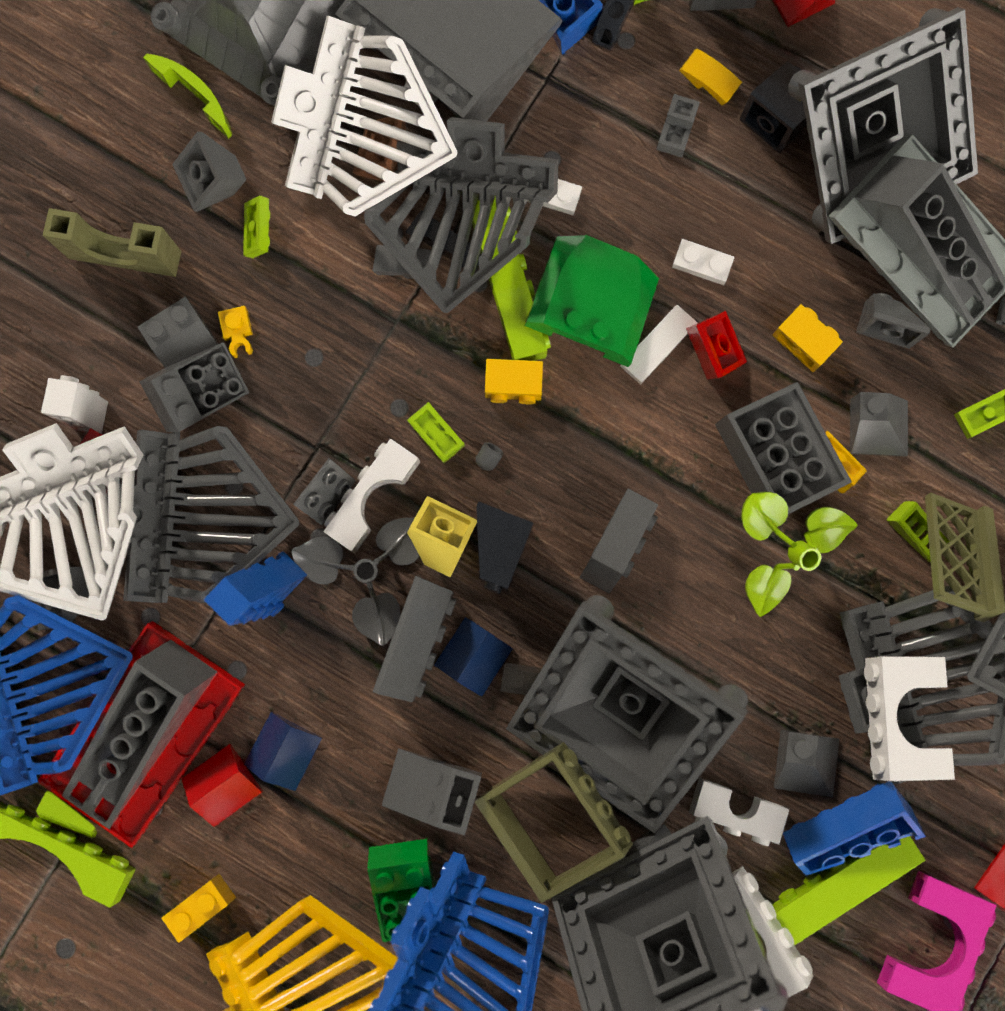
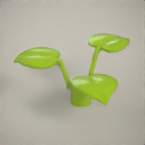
[741,492,858,617]

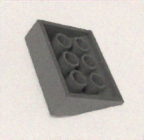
[715,382,852,514]
[373,576,457,702]

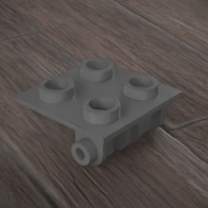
[293,458,356,525]

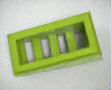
[887,501,950,562]
[36,790,97,839]

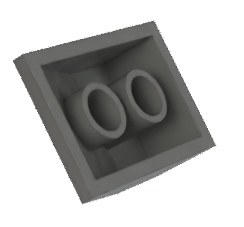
[138,296,219,368]

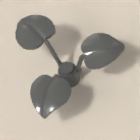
[292,518,420,645]

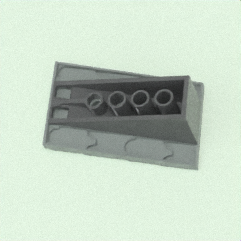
[828,134,1005,348]

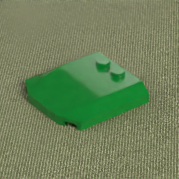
[524,235,659,367]

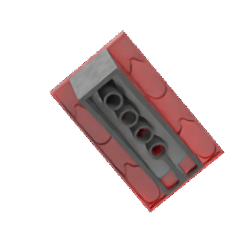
[38,621,245,848]

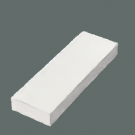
[620,305,697,385]

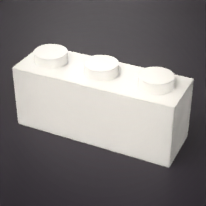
[41,375,108,434]

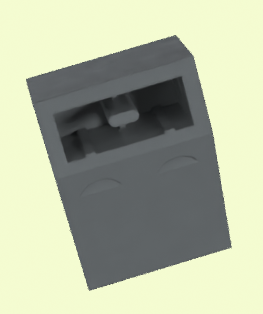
[139,342,249,432]
[382,748,482,836]

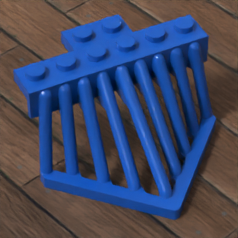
[0,595,133,796]
[369,852,549,1011]

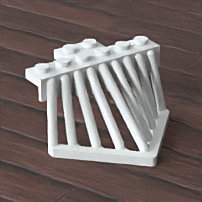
[271,16,457,216]
[0,423,144,620]

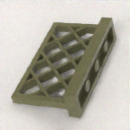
[925,493,1005,622]

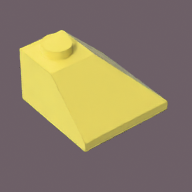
[407,496,477,577]

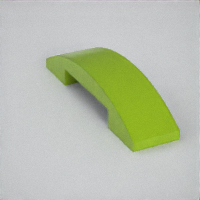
[143,54,232,139]

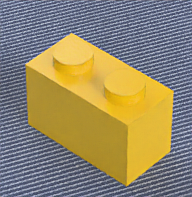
[772,304,843,372]
[485,359,543,404]
[162,874,236,943]

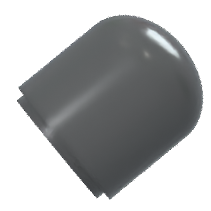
[476,442,503,471]

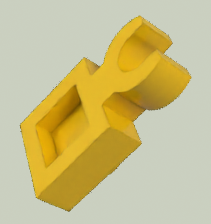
[218,306,253,358]

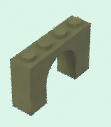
[42,208,181,277]

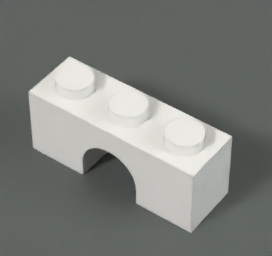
[689,778,789,846]

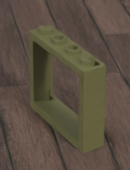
[474,742,633,903]

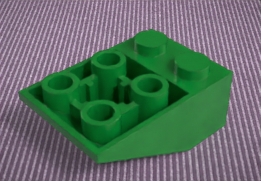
[367,839,435,942]

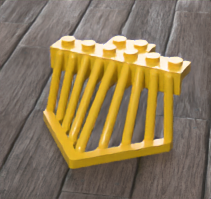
[206,895,398,1011]

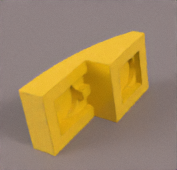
[679,49,742,105]

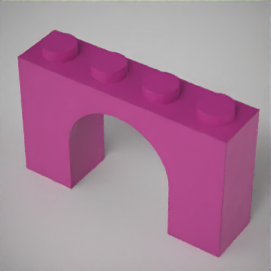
[877,871,997,1011]

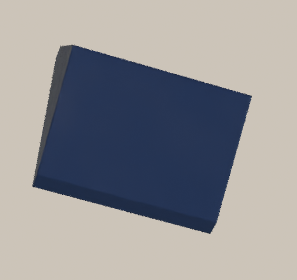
[434,617,513,697]
[244,712,322,791]

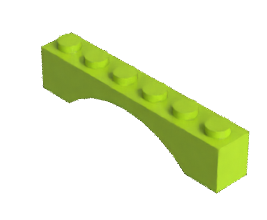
[0,803,136,908]

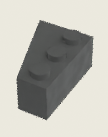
[579,488,659,594]

